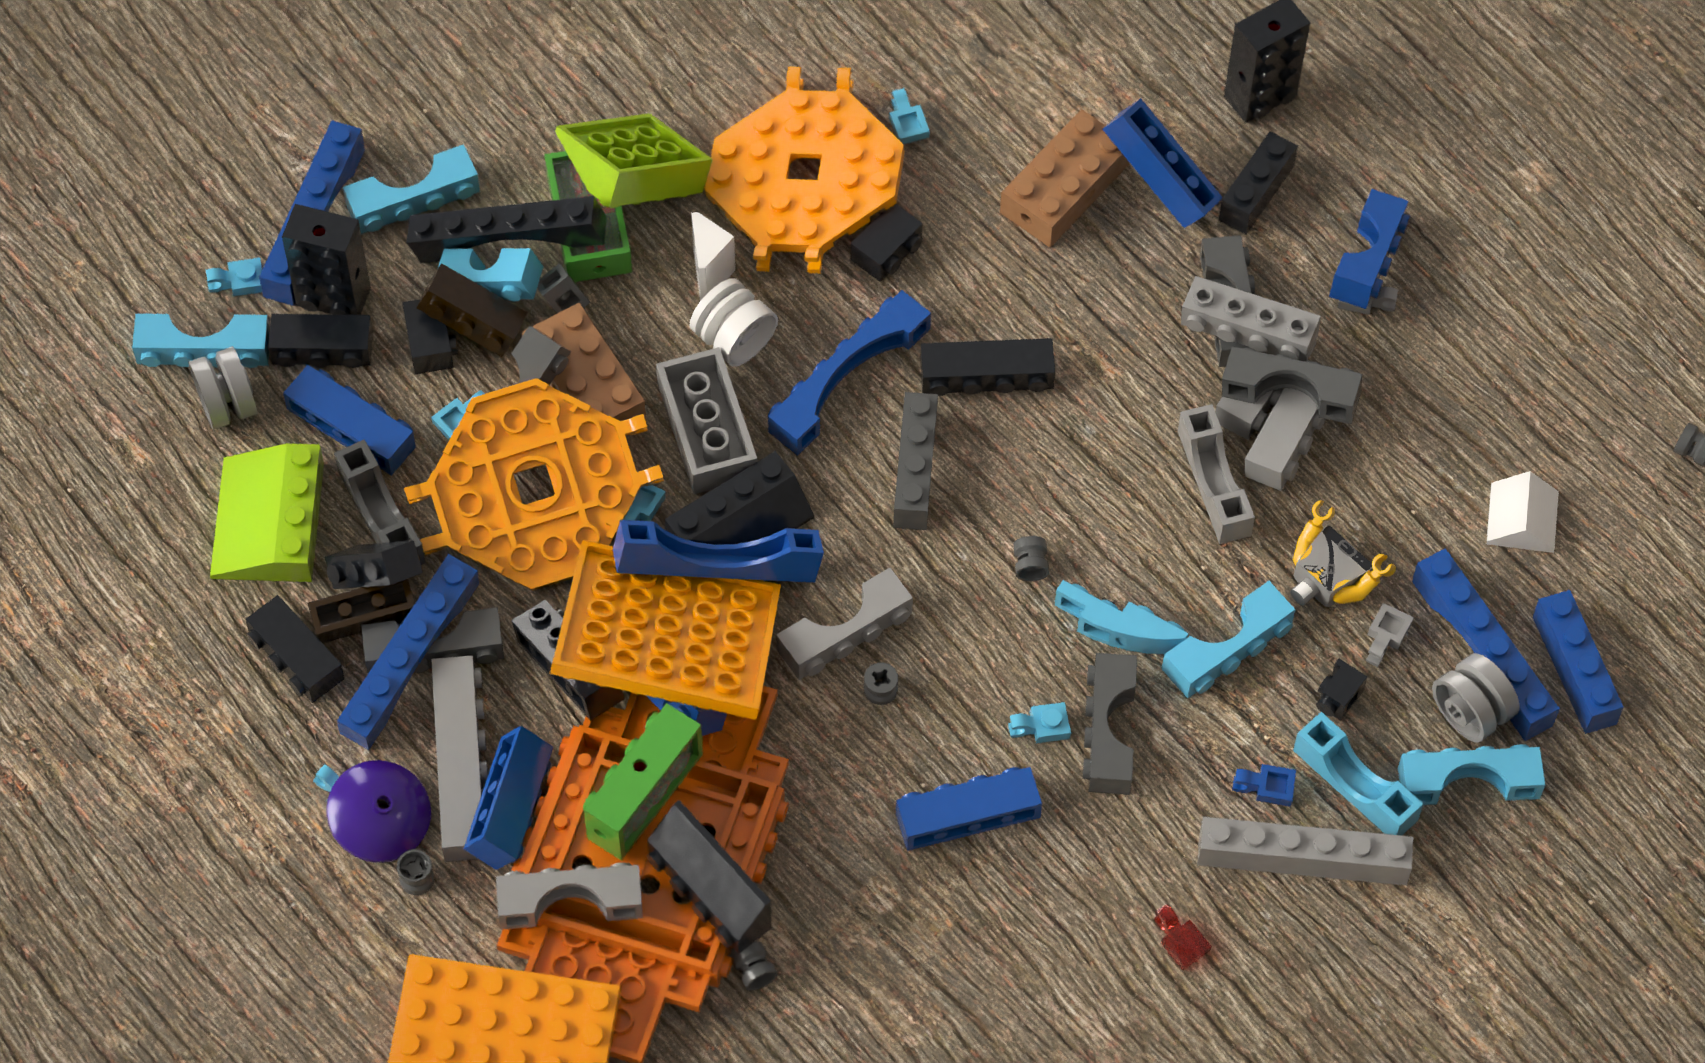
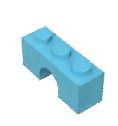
[438,248,544,301]

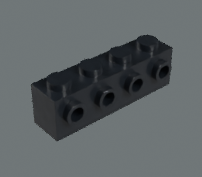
[511,600,625,721]

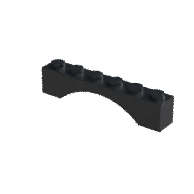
[407,196,607,263]

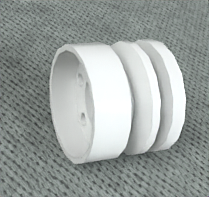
[690,278,778,367]

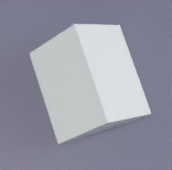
[691,212,735,301]
[1486,471,1559,553]

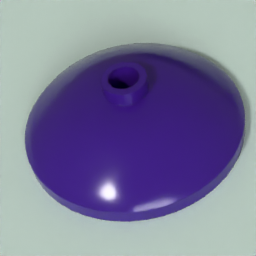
[326,760,431,863]

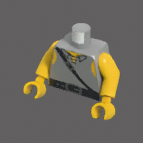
[1290,500,1396,607]

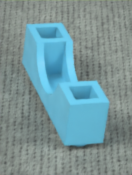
[343,144,480,234]
[132,314,270,368]
[1162,581,1296,699]
[1293,712,1423,836]
[1398,744,1545,805]

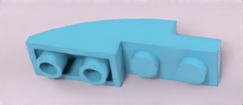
[1055,580,1188,654]

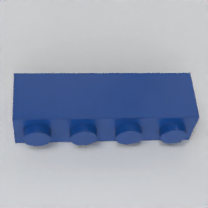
[1102,98,1223,228]
[283,365,416,476]
[1532,590,1624,734]
[463,725,553,870]
[896,767,1042,851]

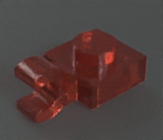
[1154,904,1212,971]

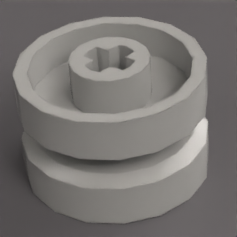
[188,346,258,430]
[1432,653,1520,743]

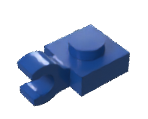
[1232,764,1296,807]

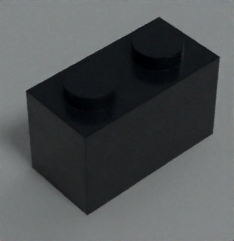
[850,204,923,282]
[402,299,458,374]

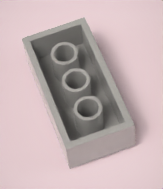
[656,347,758,495]

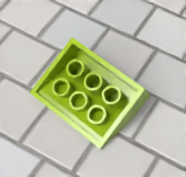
[555,113,713,208]
[210,443,324,582]

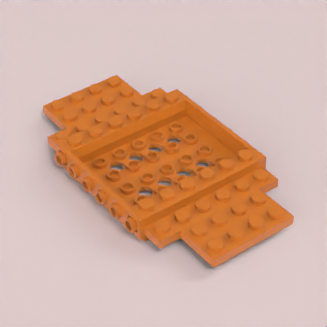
[497,685,789,1063]

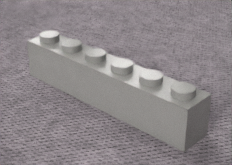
[431,655,488,862]
[1197,817,1413,886]

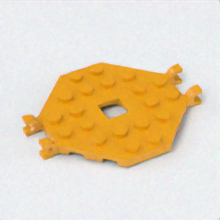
[705,66,905,274]
[404,378,664,591]

